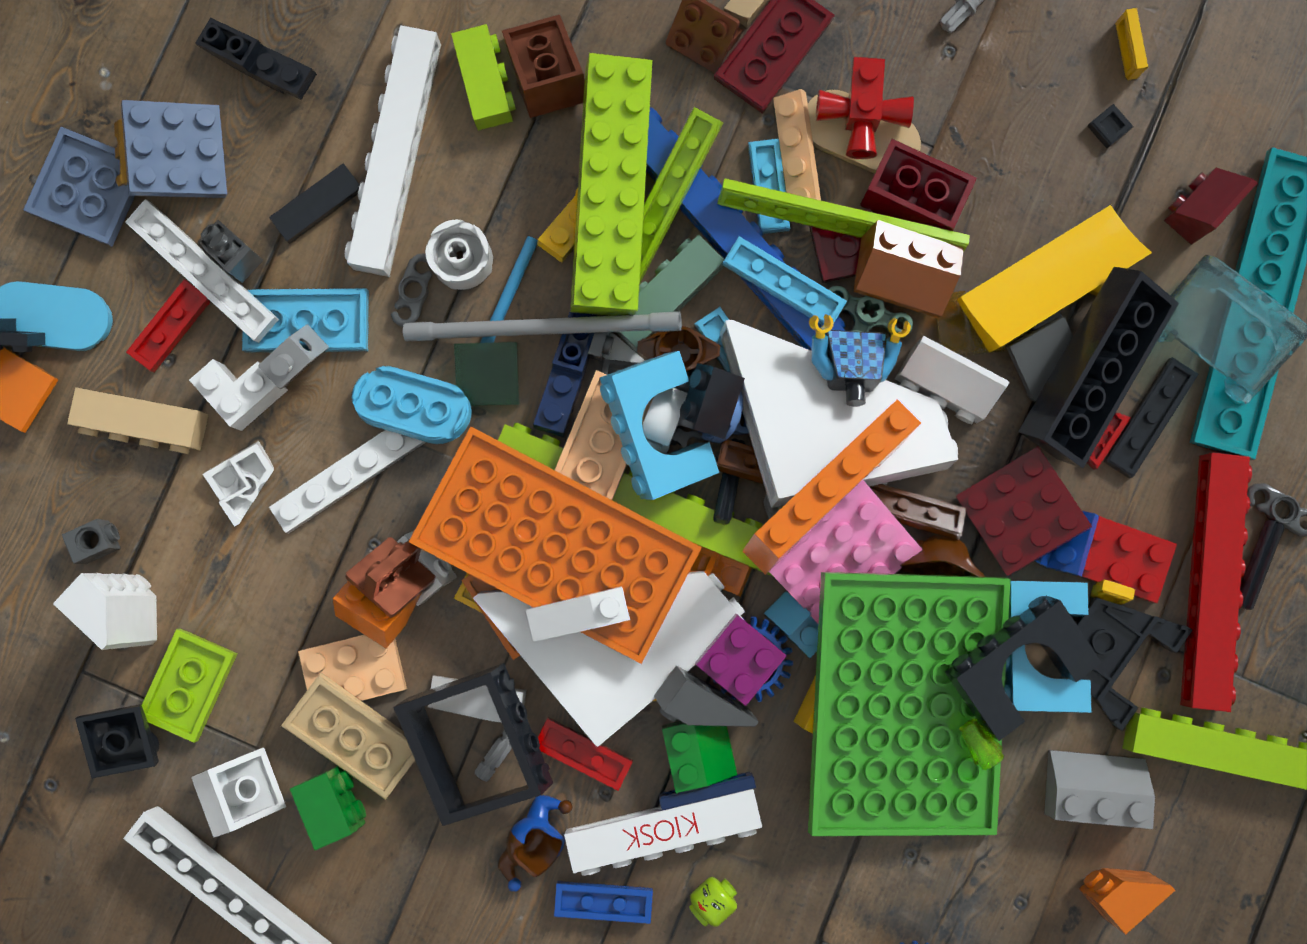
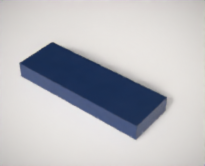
[659,771,756,810]

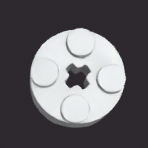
[425,219,493,290]

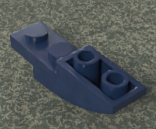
[533,312,597,437]

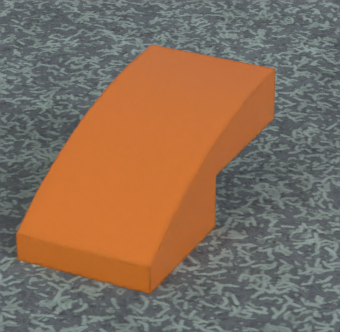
[690,546,752,597]

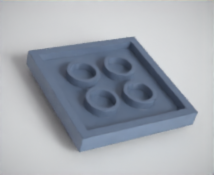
[121,100,227,198]
[23,127,135,247]

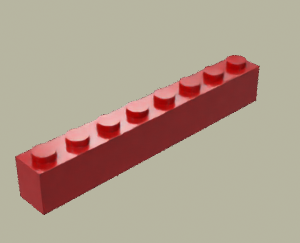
[1180,453,1252,712]

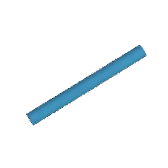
[478,236,537,353]

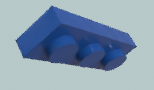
[554,881,653,924]

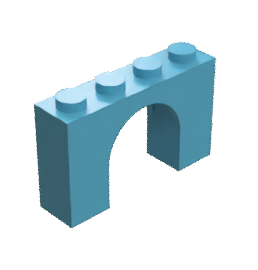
[600,351,719,500]
[1004,581,1091,713]

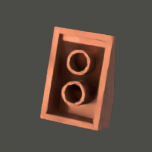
[502,14,585,118]

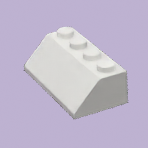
[53,573,157,650]

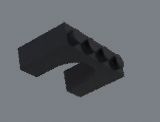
[945,595,1102,741]

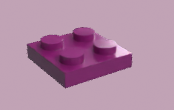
[695,614,787,706]

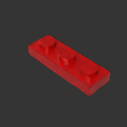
[126,279,211,373]
[538,717,633,791]

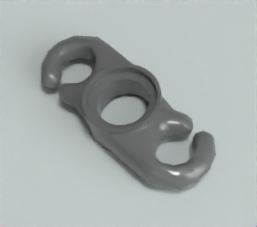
[391,253,432,327]
[1247,483,1307,537]

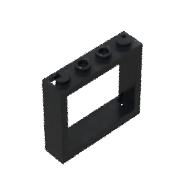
[393,663,553,826]

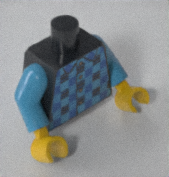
[809,314,911,407]

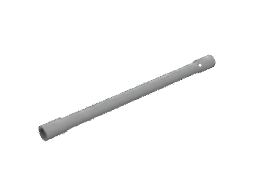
[403,311,682,341]

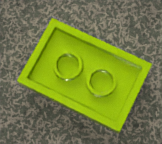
[142,629,238,743]

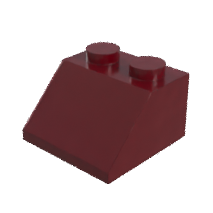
[1163,167,1257,245]

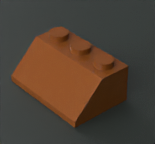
[853,220,964,318]

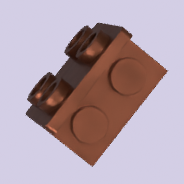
[665,0,743,73]
[345,537,436,618]

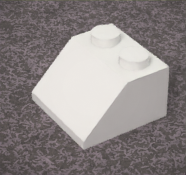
[191,747,286,838]

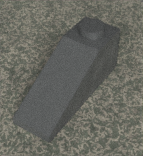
[654,665,759,727]

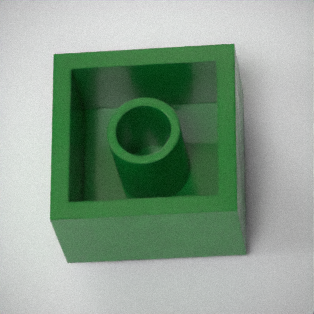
[290,766,366,850]

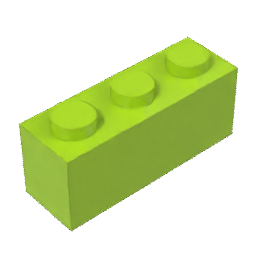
[451,24,516,130]

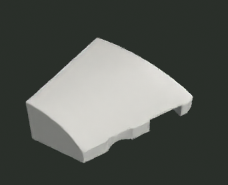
[203,441,274,527]

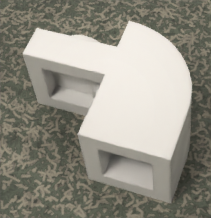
[642,388,687,454]

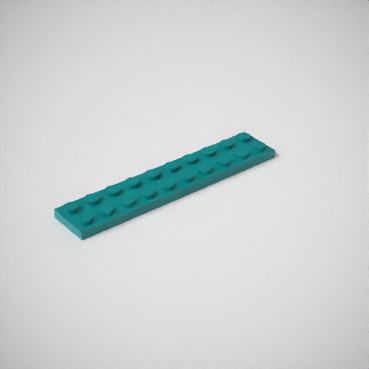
[1190,147,1307,460]

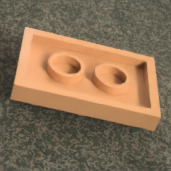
[298,635,407,701]

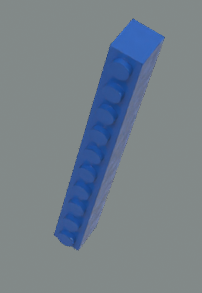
[646,107,846,351]

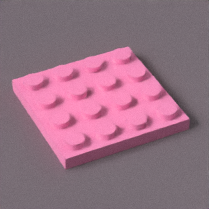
[769,480,923,623]

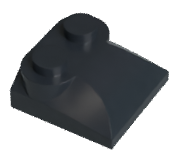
[75,704,159,779]

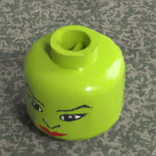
[689,877,738,927]

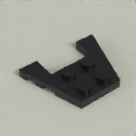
[1075,598,1193,731]

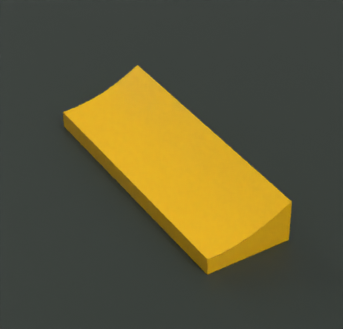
[956,205,1152,353]

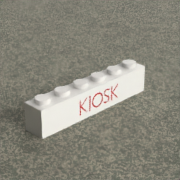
[564,789,762,876]

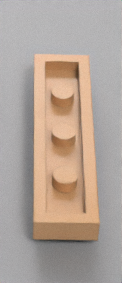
[773,89,821,200]

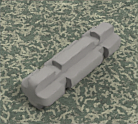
[474,730,512,782]

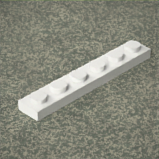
[125,199,279,343]
[269,430,426,534]

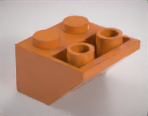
[333,581,422,649]

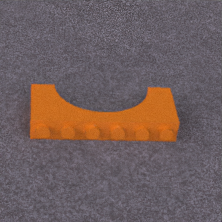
[743,399,921,575]

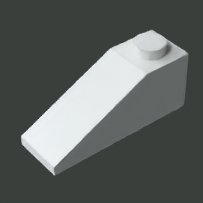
[526,586,630,642]
[428,675,527,723]

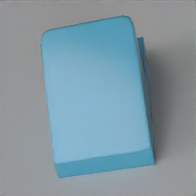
[764,591,818,658]

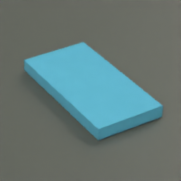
[242,288,369,352]

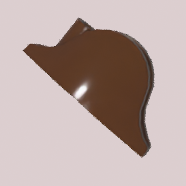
[637,326,720,372]
[899,535,985,577]

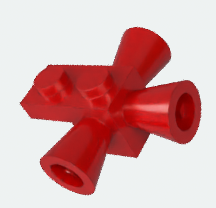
[816,57,914,159]

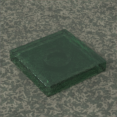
[454,342,520,406]

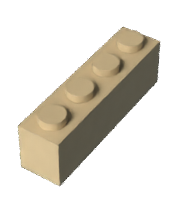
[67,387,208,454]

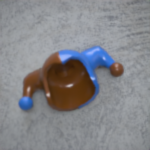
[498,795,573,892]

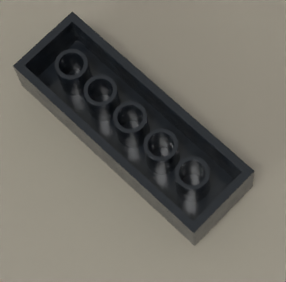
[1018,267,1179,468]

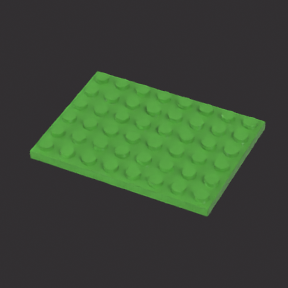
[808,572,1011,836]

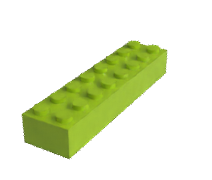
[570,53,653,316]

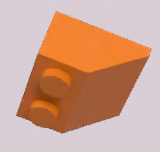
[1079,868,1176,935]

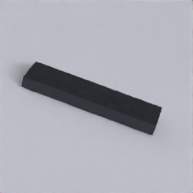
[1103,357,1199,479]

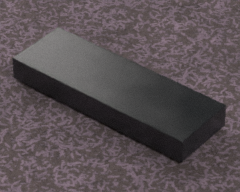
[269,163,360,244]

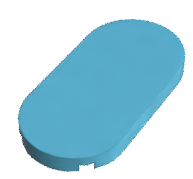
[0,281,113,351]
[352,366,472,444]

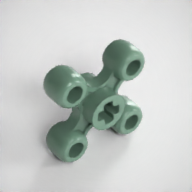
[828,286,913,338]

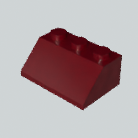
[859,139,977,231]

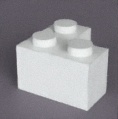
[189,359,288,431]

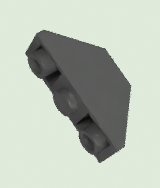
[198,220,263,283]

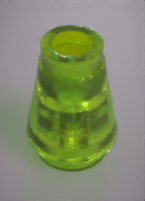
[959,719,1004,770]

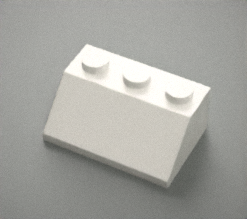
[895,336,1009,424]

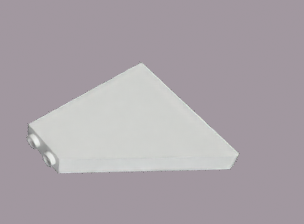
[720,320,958,508]
[473,571,745,747]

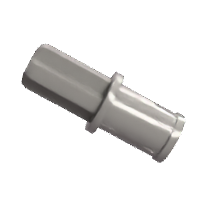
[939,0,984,33]

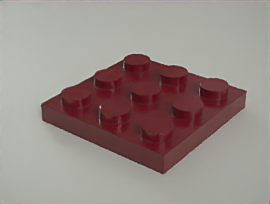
[956,446,1092,577]

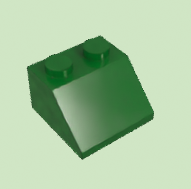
[662,721,737,793]

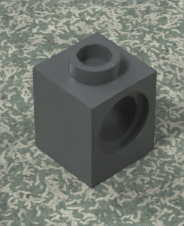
[62,519,121,564]

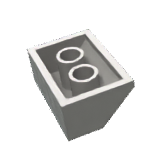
[1044,750,1155,829]

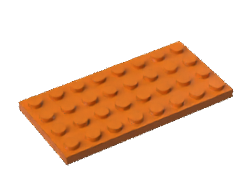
[409,426,702,664]

